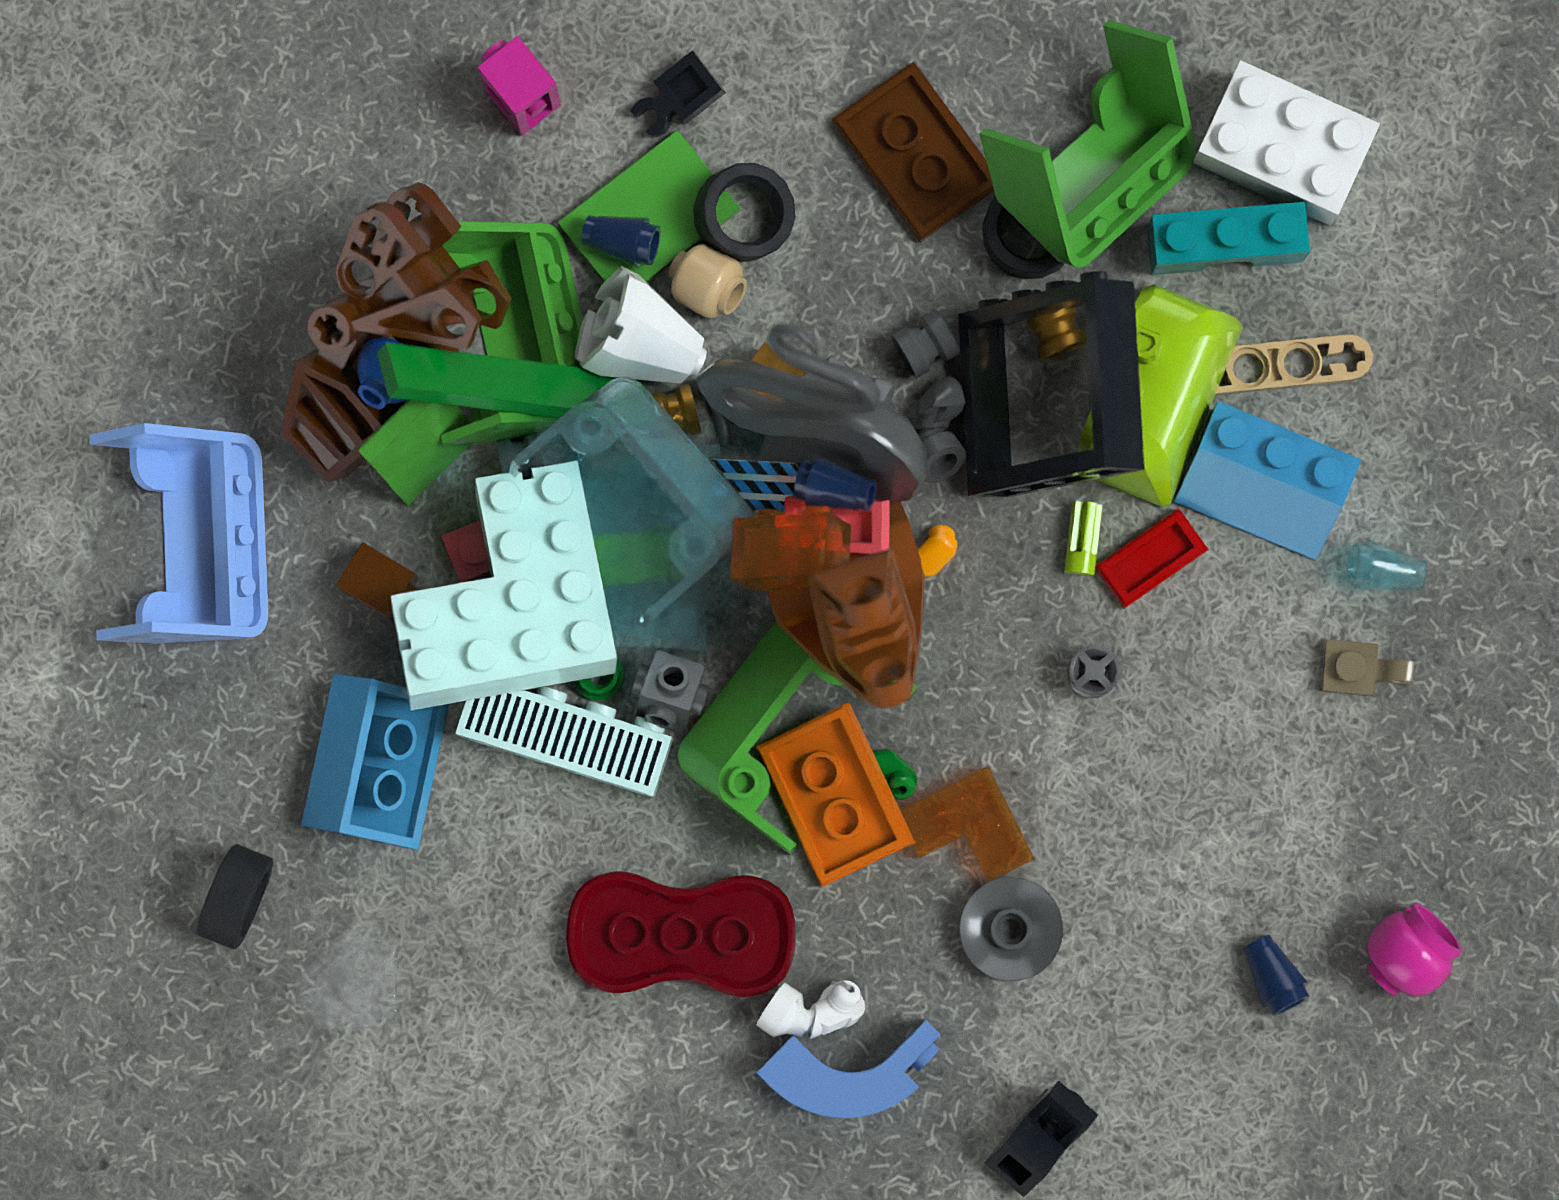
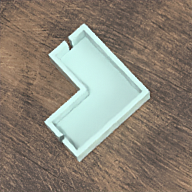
[391,461,617,710]

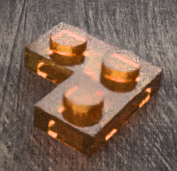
[900,766,1035,882]

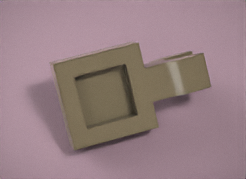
[1321,639,1415,696]

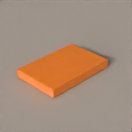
[756,703,915,887]

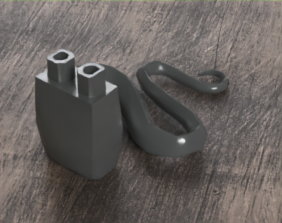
[696,324,927,503]

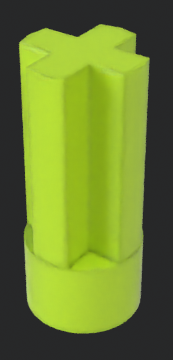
[1064,501,1103,576]

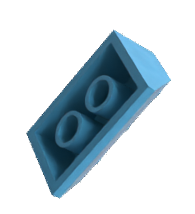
[1174,401,1361,561]
[301,674,449,850]

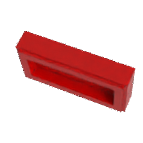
[1095,508,1209,609]

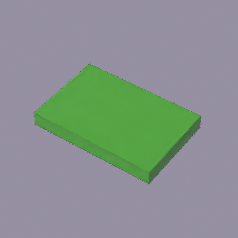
[558,130,740,283]
[358,400,472,506]

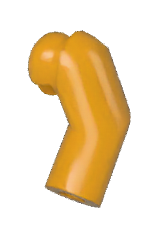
[918,524,958,577]

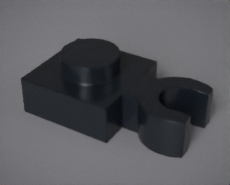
[631,50,726,138]

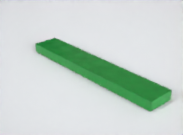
[377,343,655,428]

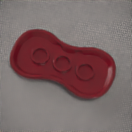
[566,871,796,997]

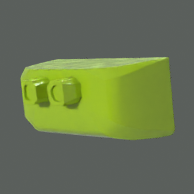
[1077,284,1243,507]

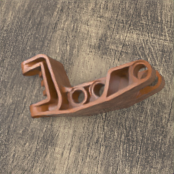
[746,502,925,708]

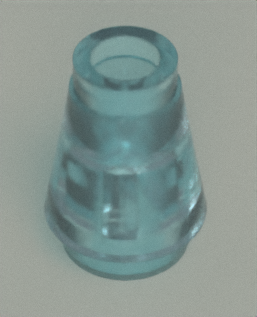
[1346,540,1427,590]

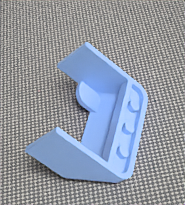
[89,423,268,643]

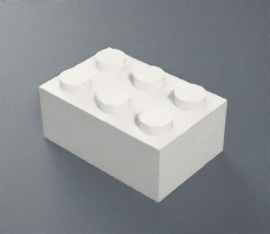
[1193,60,1380,226]

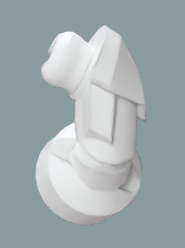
[756,980,865,1039]

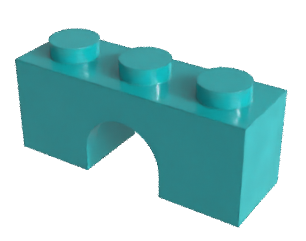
[1147,202,1310,275]

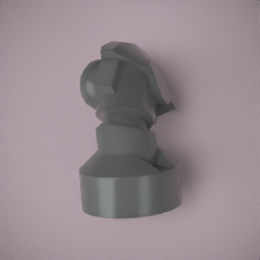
[914,376,966,483]

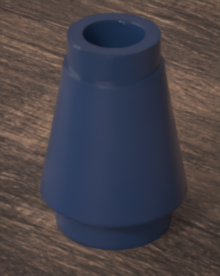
[582,215,661,268]
[794,457,877,512]
[1243,935,1310,1016]

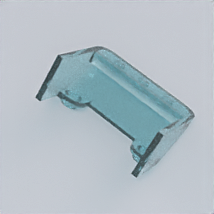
[508,377,753,627]

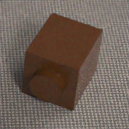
[335,542,420,622]

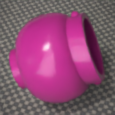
[1367,902,1462,997]

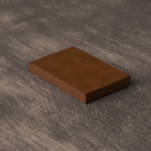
[832,61,994,243]

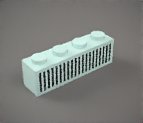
[455,686,673,798]

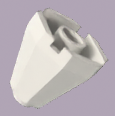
[574,266,707,384]

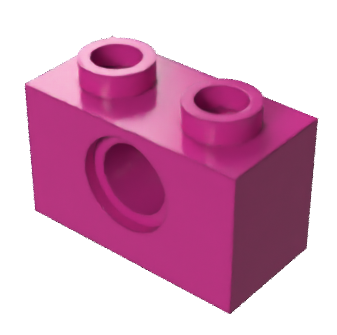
[477,36,561,136]

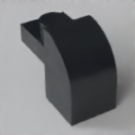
[984,1080,1098,1197]

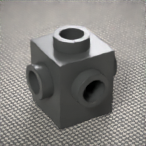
[632,649,710,733]

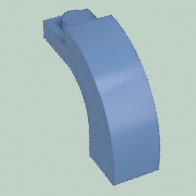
[756,1020,941,1118]

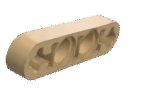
[1215,334,1373,396]

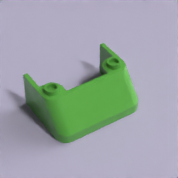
[979,20,1196,268]
[441,221,585,445]
[678,621,918,855]

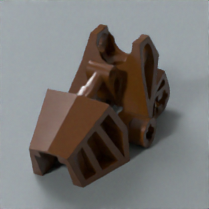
[280,182,512,483]

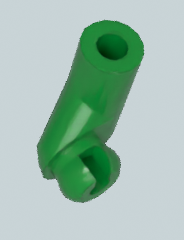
[872,749,917,800]

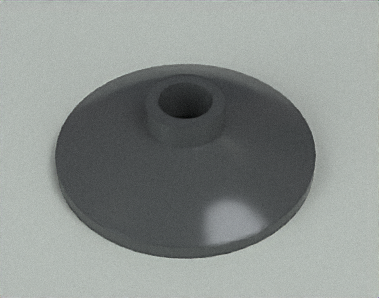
[959,877,1063,981]

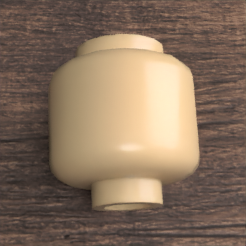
[668,243,747,319]

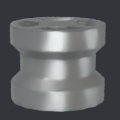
[1067,645,1121,699]

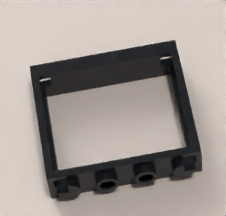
[958,271,1145,498]

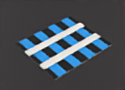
[711,459,799,514]

